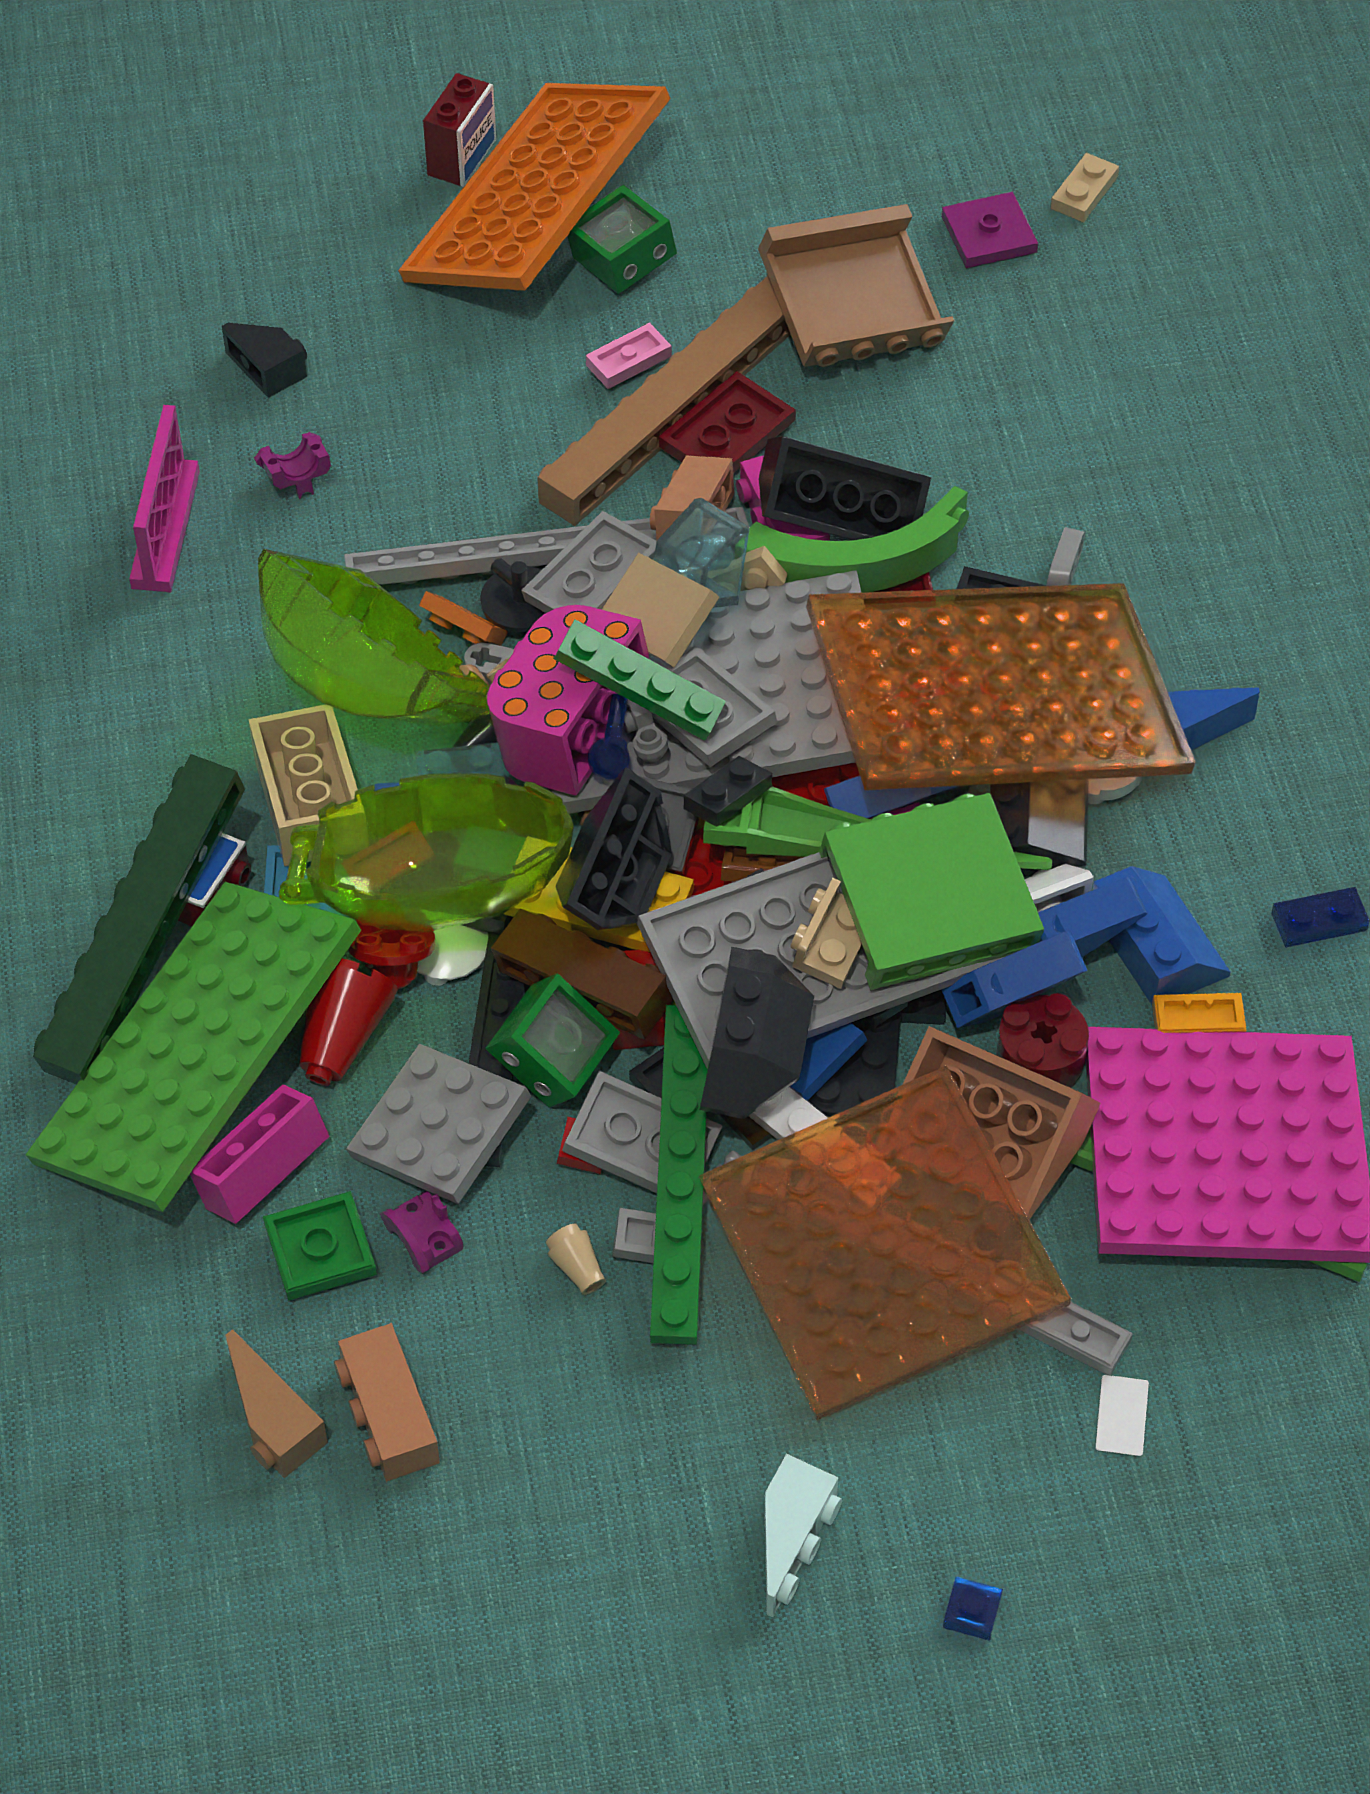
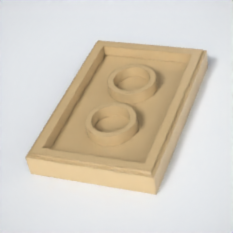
[602,552,720,667]

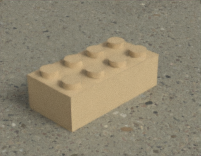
[248,703,369,866]

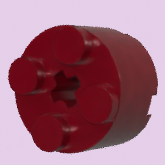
[996,993,1089,1088]

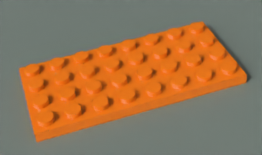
[398,83,671,291]

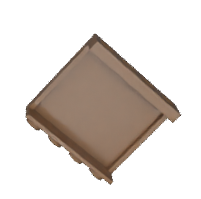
[758,204,954,367]

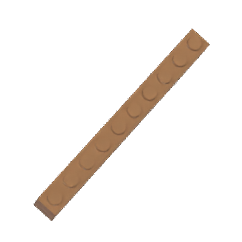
[538,275,791,526]

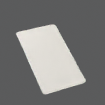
[1096,1375,1149,1456]

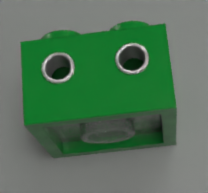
[567,185,677,294]
[485,973,620,1108]

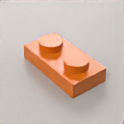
[419,591,508,646]

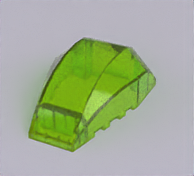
[258,549,490,726]

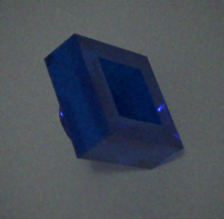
[943,1577,1003,1641]

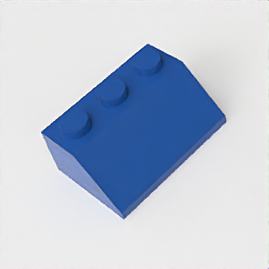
[1093,866,1231,1005]

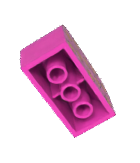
[487,605,650,796]

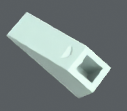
[764,1454,842,1617]

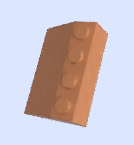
[875,1026,1101,1221]

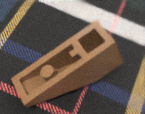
[225,1329,328,1478]

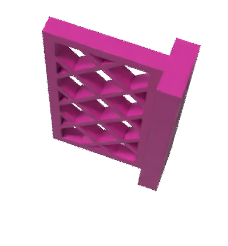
[129,405,200,592]

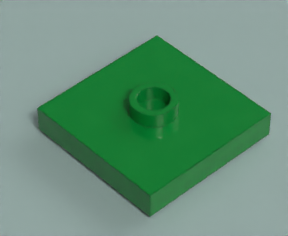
[263,1191,377,1301]

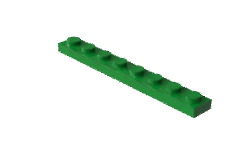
[650,1005,707,1345]

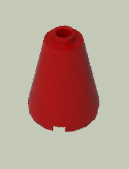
[299,958,398,1086]

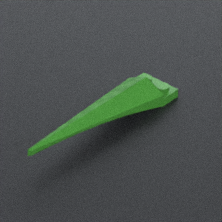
[703,786,1052,870]

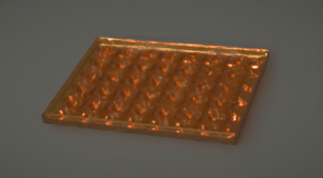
[806,583,1196,790]

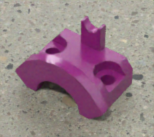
[254,432,331,499]
[380,1191,463,1273]

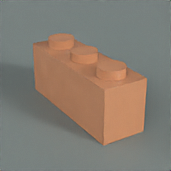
[650,456,734,549]
[334,1323,440,1482]

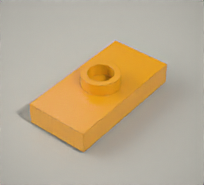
[1152,993,1247,1033]

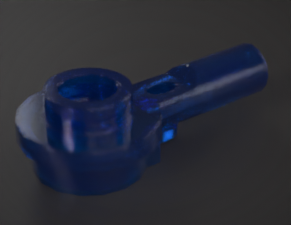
[588,694,630,780]

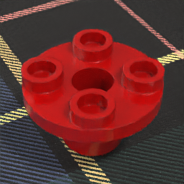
[348,914,435,989]

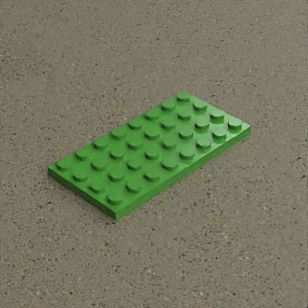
[25,882,361,1212]

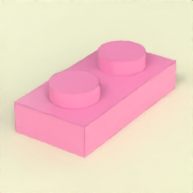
[586,323,672,389]

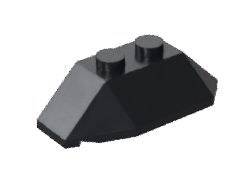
[555,767,672,930]
[700,947,814,1119]

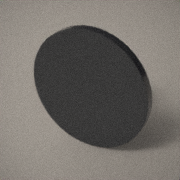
[480,558,546,632]

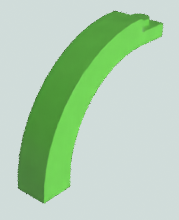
[732,486,969,593]

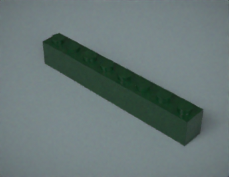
[33,754,245,1085]

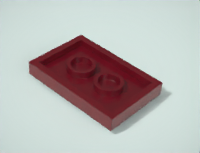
[659,371,796,473]

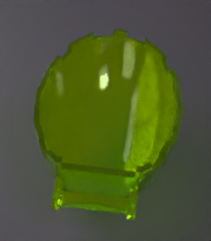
[279,774,574,932]

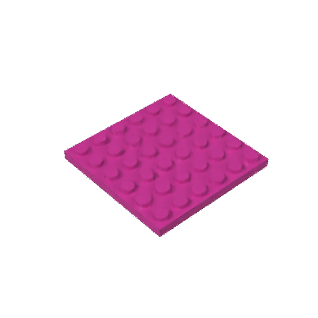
[1086,1026,1370,1263]

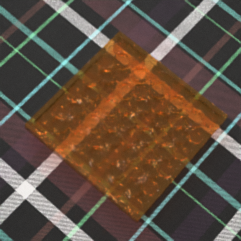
[699,1065,1071,1420]

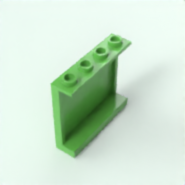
[819,793,1044,990]

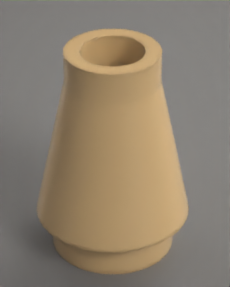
[546,1223,606,1295]

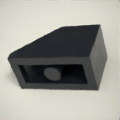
[222,322,307,398]

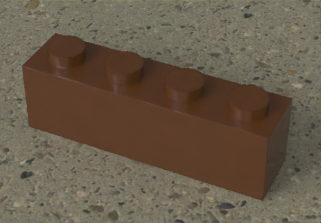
[491,908,673,1040]

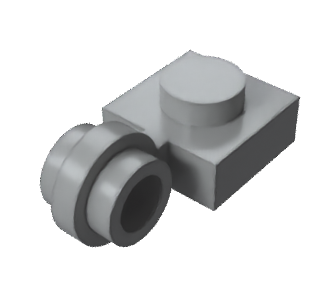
[618,696,668,762]

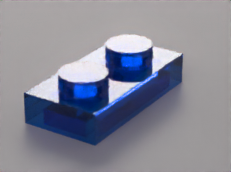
[1271,887,1370,948]

